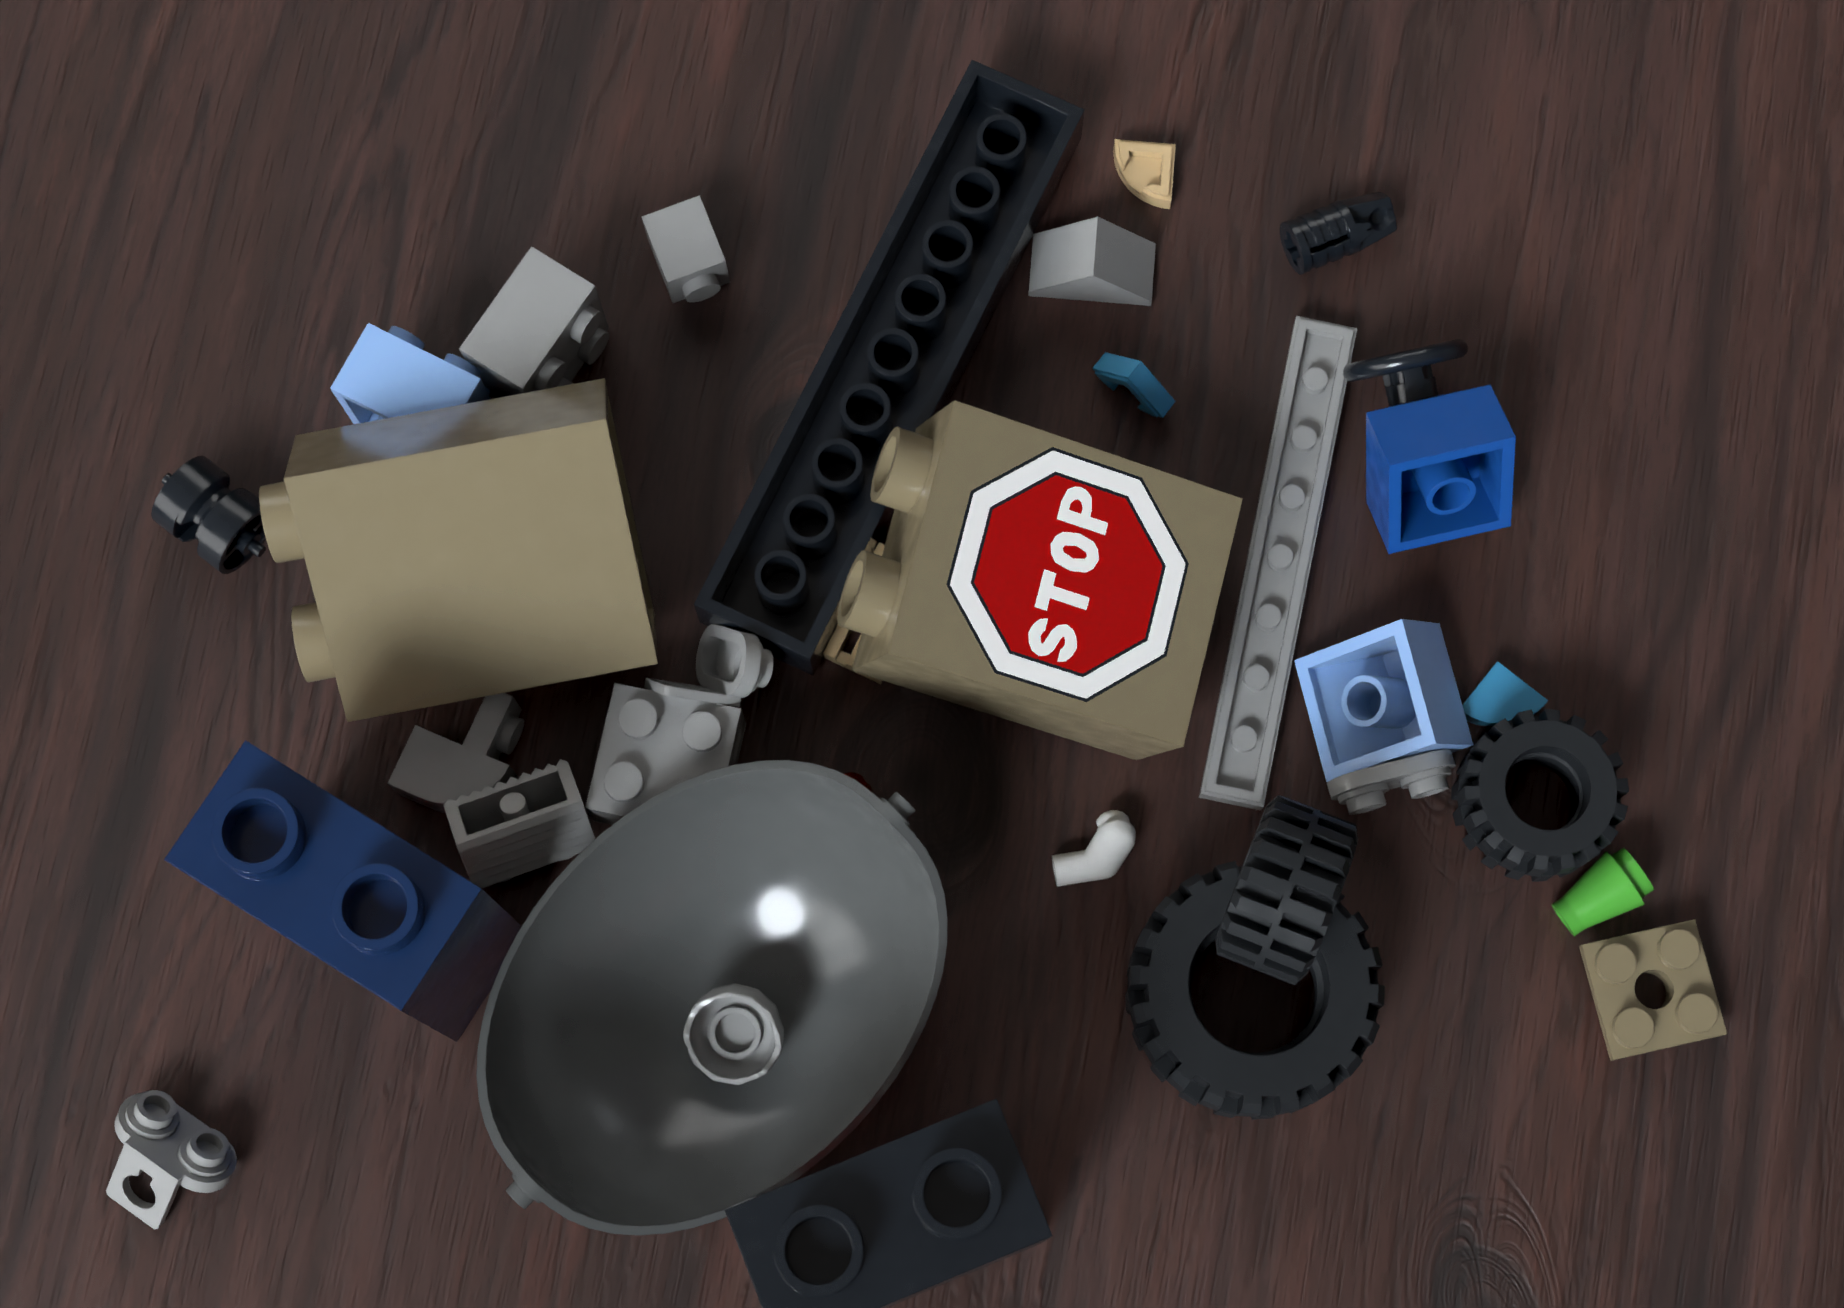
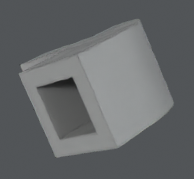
[387,693,524,813]

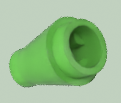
[1551,848,1654,936]

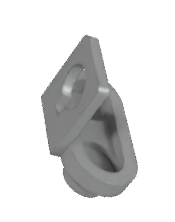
[644,624,773,707]
[1327,749,1456,815]
[106,1090,237,1229]

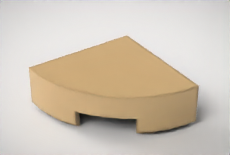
[1113,139,1176,209]

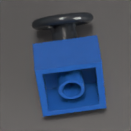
[1343,339,1516,554]

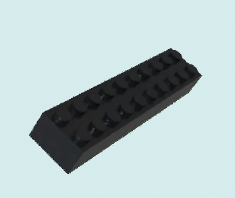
[694,60,1085,675]

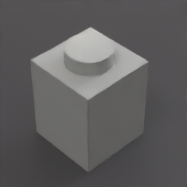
[641,195,730,303]

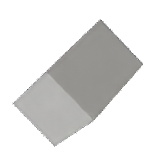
[1028,217,1156,306]

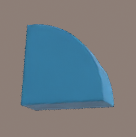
[1092,352,1176,418]
[1462,661,1549,726]

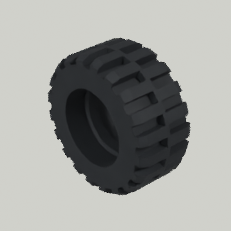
[1125,861,1385,1120]

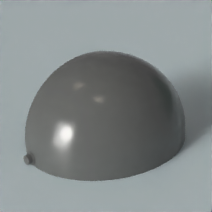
[476,760,948,1235]

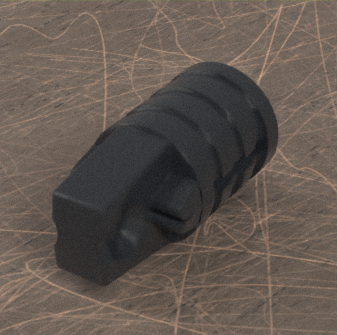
[1279,192,1397,275]

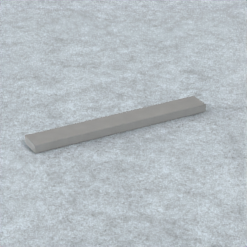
[1198,316,1357,811]

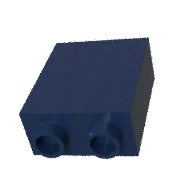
[164,740,522,1042]

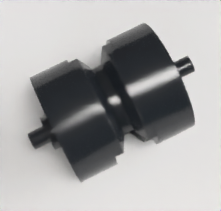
[151,456,266,574]

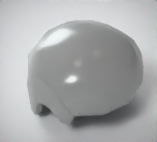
[683,983,784,1085]

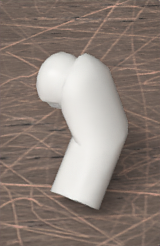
[1052,810,1136,887]

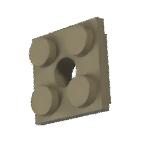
[1579,919,1727,1061]

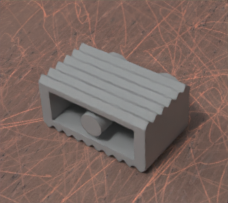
[444,759,595,889]

